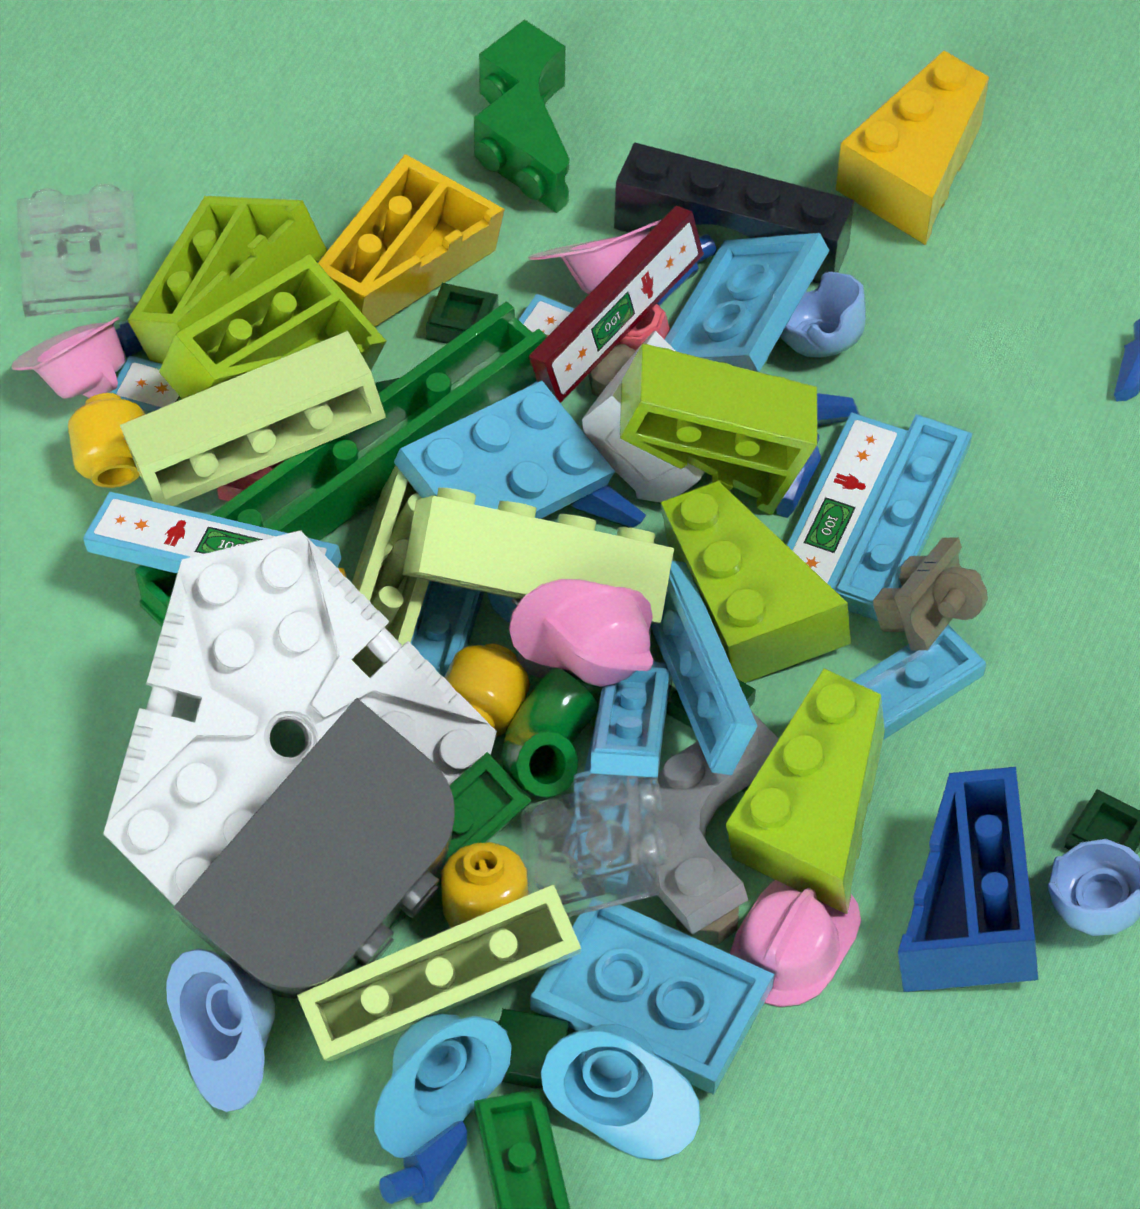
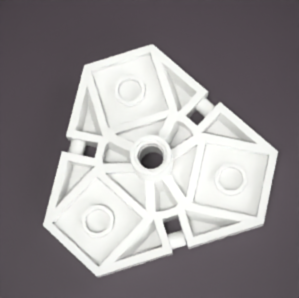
[103,531,497,906]

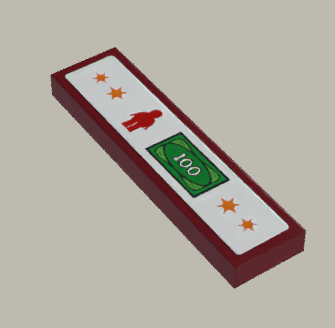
[529,206,704,403]

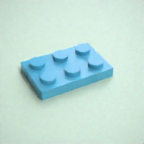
[664,233,829,372]
[394,380,615,519]
[530,892,774,1095]

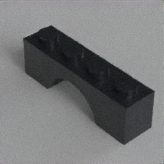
[614,142,854,284]

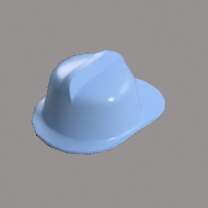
[166,948,275,1112]

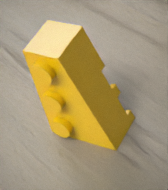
[836,50,989,245]
[318,154,505,327]

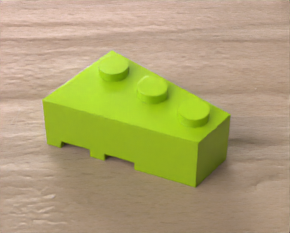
[128,196,327,364]
[159,254,387,399]
[620,343,817,515]
[660,481,851,683]
[726,668,885,914]

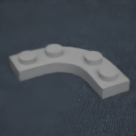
[634,711,779,935]

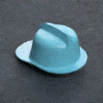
[375,1013,512,1158]
[541,1024,701,1160]

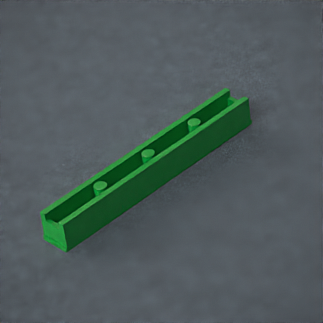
[134,301,547,627]

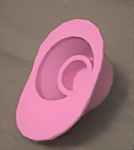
[528,220,661,294]
[12,317,125,399]
[509,579,653,687]
[730,880,861,1007]

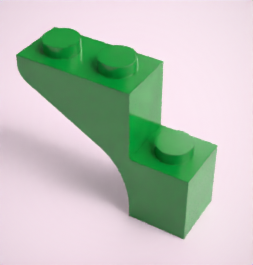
[474,19,570,213]

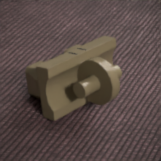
[873,537,988,650]

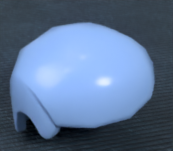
[780,272,866,358]
[1048,839,1140,936]

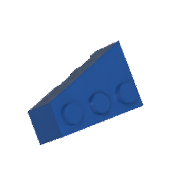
[898,766,1039,992]

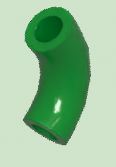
[501,667,599,797]

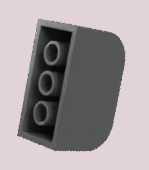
[173,698,455,999]

